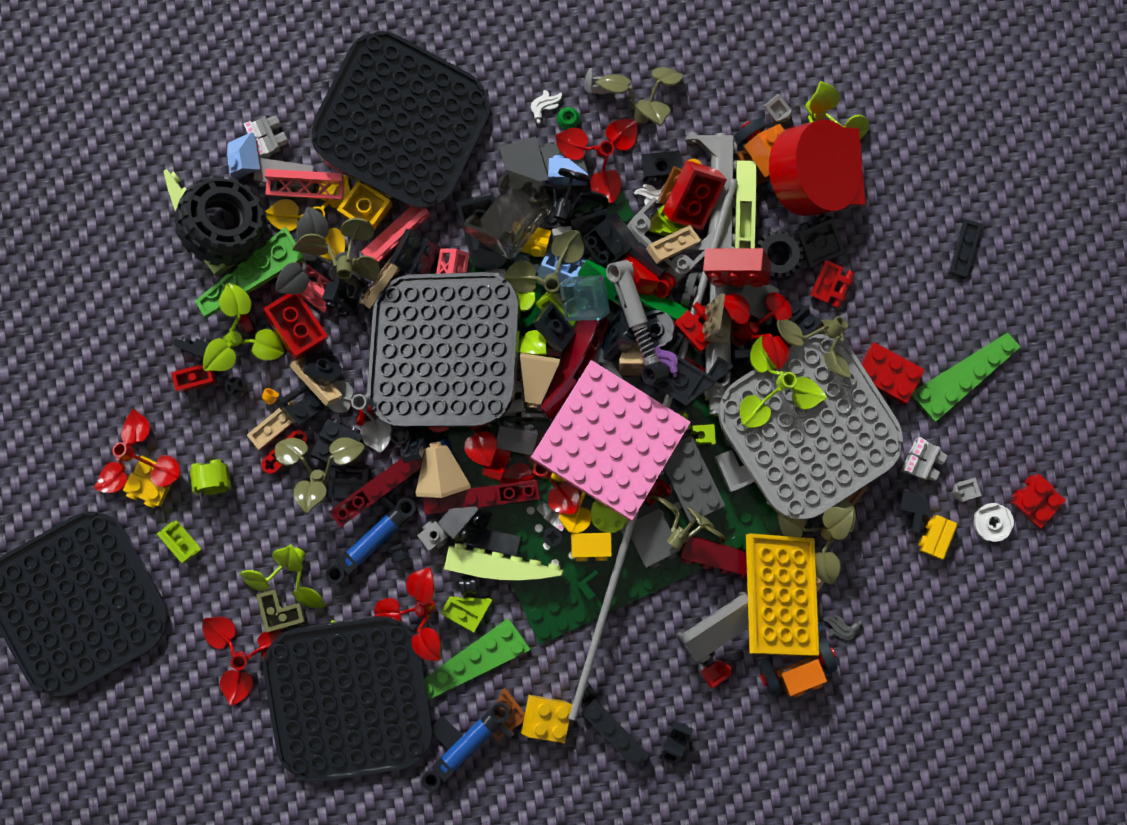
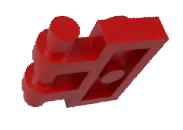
[810,260,855,308]
[675,301,710,352]

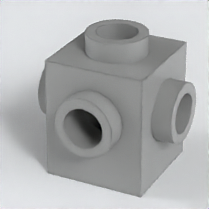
[417,521,449,551]

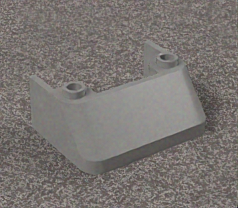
[624,197,707,288]
[677,592,749,663]

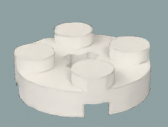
[974,503,1014,542]

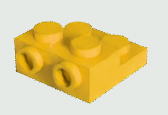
[123,456,172,508]

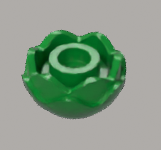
[557,107,581,130]

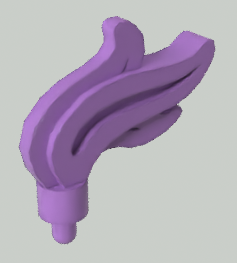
[642,345,678,377]

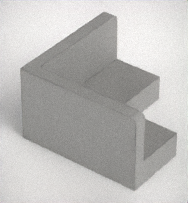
[714,450,755,492]

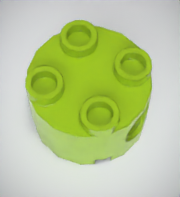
[190,459,231,495]
[590,500,628,533]

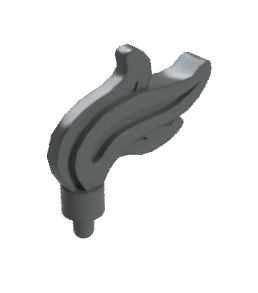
[823,615,863,640]

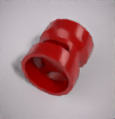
[652,273,676,298]

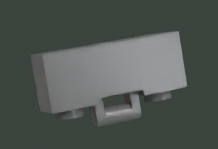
[253,158,316,193]

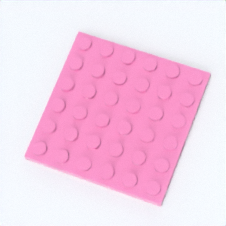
[530,360,690,521]

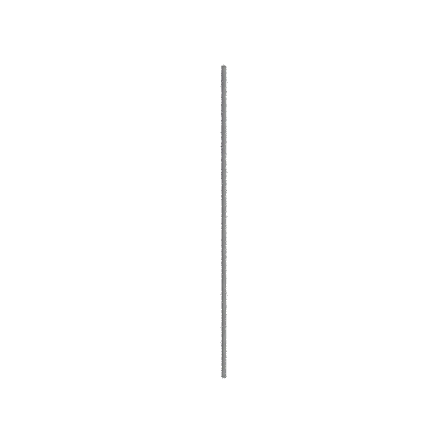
[569,179,738,721]

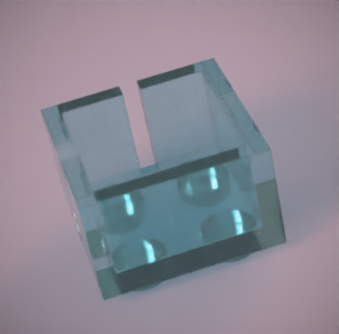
[559,275,610,321]

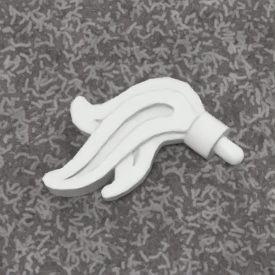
[531,90,562,124]
[634,183,665,205]

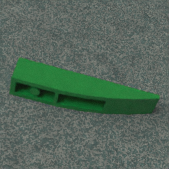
[577,260,688,332]

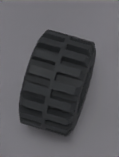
[755,230,803,281]

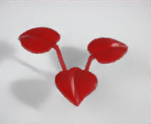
[555,119,638,203]
[723,292,792,370]
[94,409,181,493]
[428,426,497,466]
[498,463,580,515]
[374,567,442,661]
[202,616,284,705]

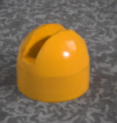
[262,388,279,405]

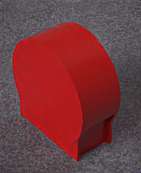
[769,119,865,216]

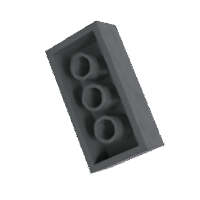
[663,435,725,523]

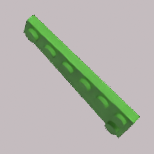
[195,227,305,318]
[911,333,1020,422]
[424,618,530,700]

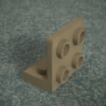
[702,293,732,345]

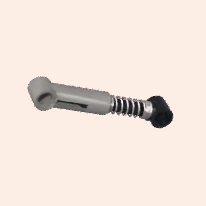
[606,260,669,385]

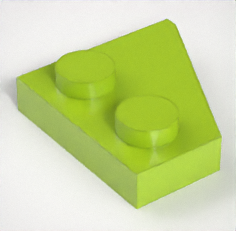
[648,204,693,237]
[440,597,492,633]

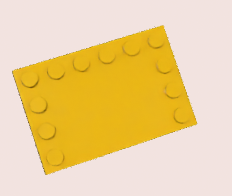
[746,534,819,656]

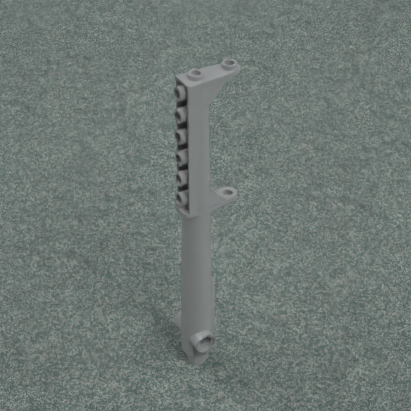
[683,132,737,416]

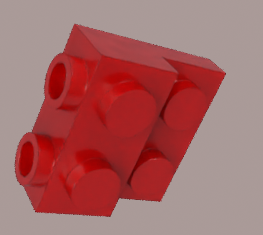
[1010,474,1066,529]

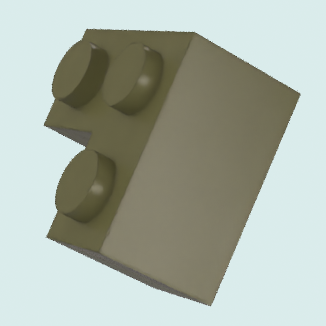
[256,590,306,634]

